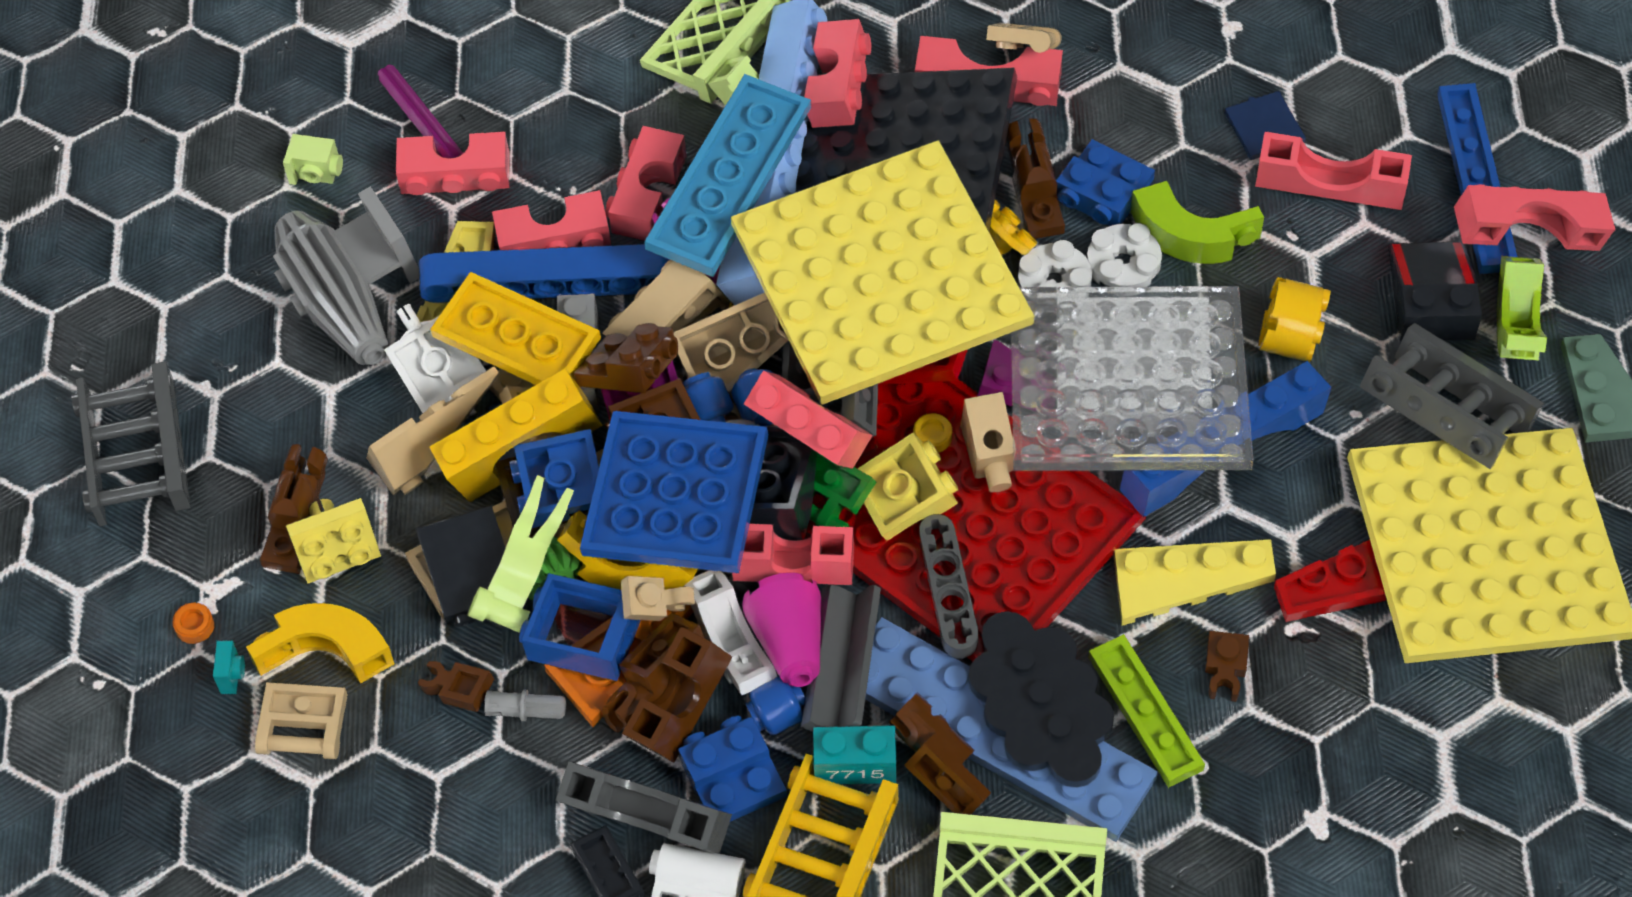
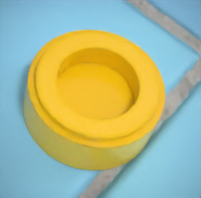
[913,413,952,453]

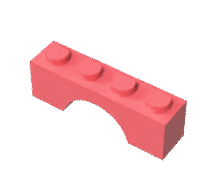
[915,36,1063,106]
[1255,132,1412,210]
[1454,184,1615,251]

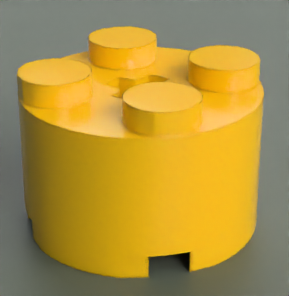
[1258,277,1331,362]

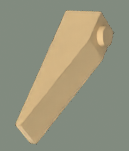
[674,292,789,392]
[366,366,499,495]

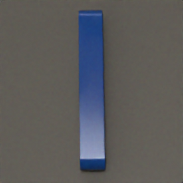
[418,244,670,303]

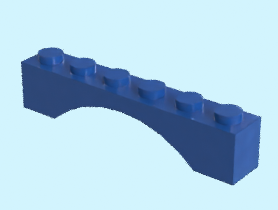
[1120,361,1332,517]

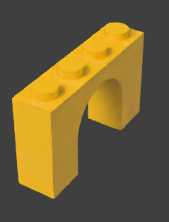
[429,368,603,502]

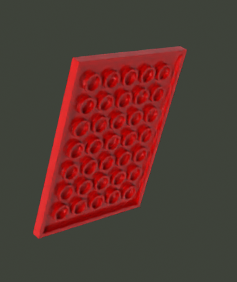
[805,379,1146,662]

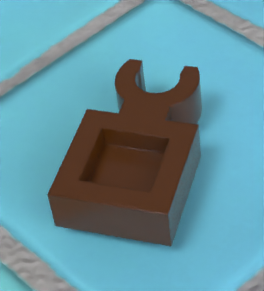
[1205,630,1249,702]
[418,661,494,712]

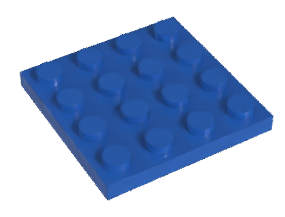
[580,411,769,573]

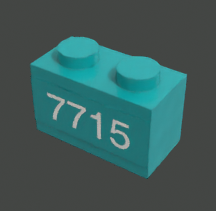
[813,726,896,784]

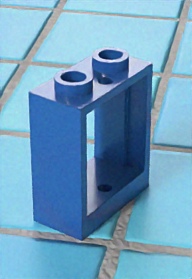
[519,573,641,681]

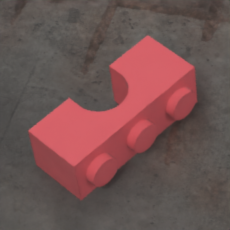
[804,19,871,128]
[605,126,687,241]
[396,132,510,195]
[492,190,611,250]
[744,370,873,469]
[732,524,854,585]

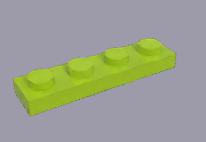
[1088,634,1205,788]

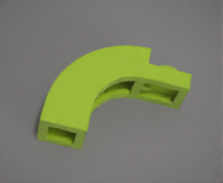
[1130,181,1264,264]
[1496,256,1547,361]

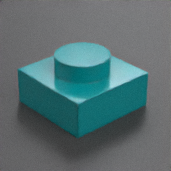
[213,641,245,694]

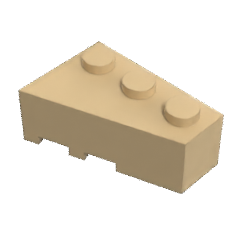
[603,260,730,337]

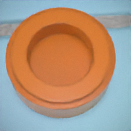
[173,603,215,644]

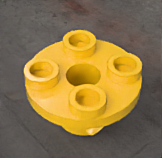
[989,200,1038,255]

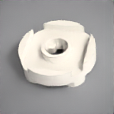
[1087,223,1162,294]
[1018,240,1092,313]

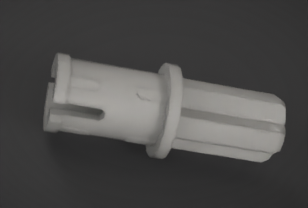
[485,689,566,721]

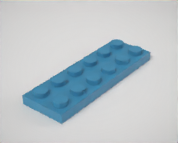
[645,74,811,277]

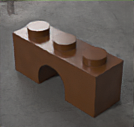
[622,627,732,763]

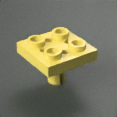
[286,498,381,583]

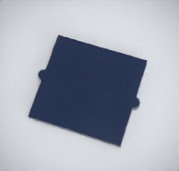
[1224,91,1306,160]

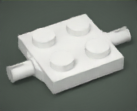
[384,304,486,419]

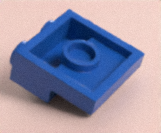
[1056,139,1155,226]
[509,429,599,528]
[678,716,787,822]

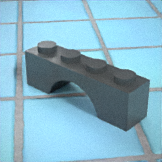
[556,761,732,854]

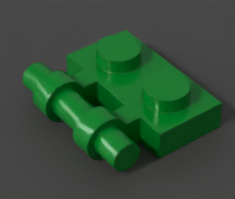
[810,453,877,527]

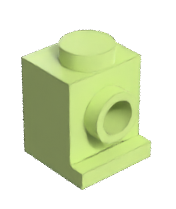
[707,55,759,105]
[283,134,343,185]

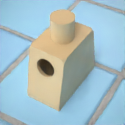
[961,392,1016,492]

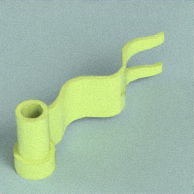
[467,475,574,633]

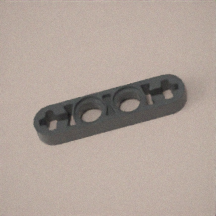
[920,514,978,658]

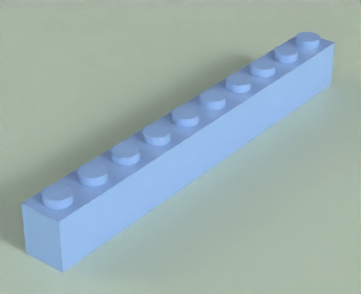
[716,0,827,305]

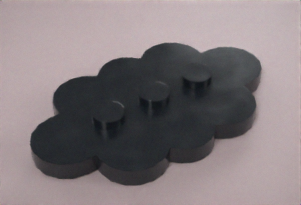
[968,611,1114,788]

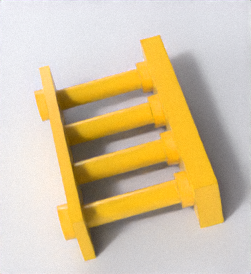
[743,754,899,897]

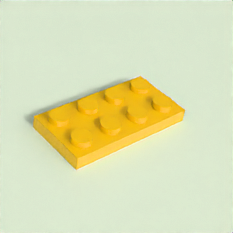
[430,272,601,385]

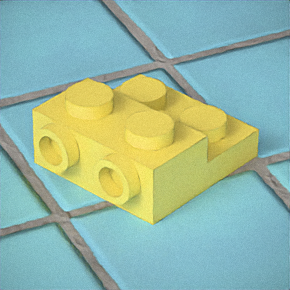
[858,433,958,541]

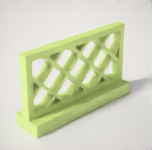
[640,0,791,104]
[933,812,1107,897]

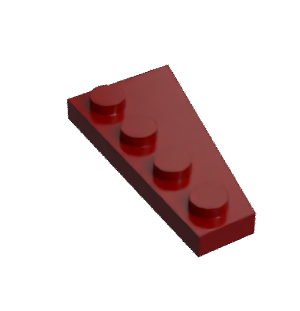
[1274,540,1387,622]

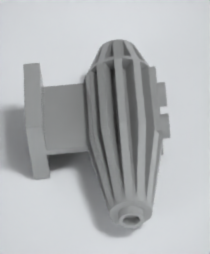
[273,186,419,365]

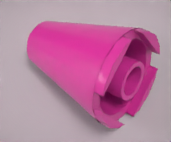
[742,572,821,687]

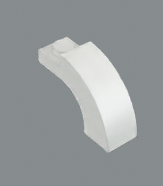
[684,570,777,696]

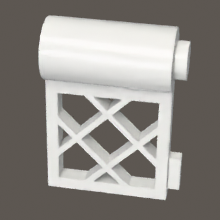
[649,843,746,897]

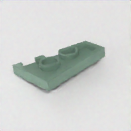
[1561,334,1632,443]

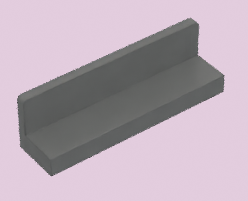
[801,584,881,732]

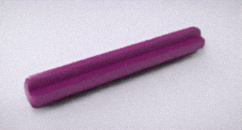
[378,64,463,158]

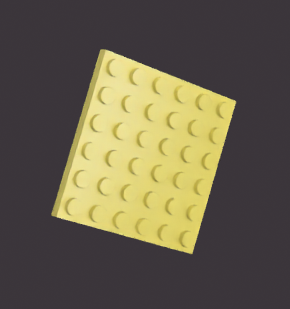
[731,140,1034,405]
[1347,428,1632,663]

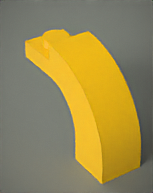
[557,510,698,590]
[246,603,395,684]

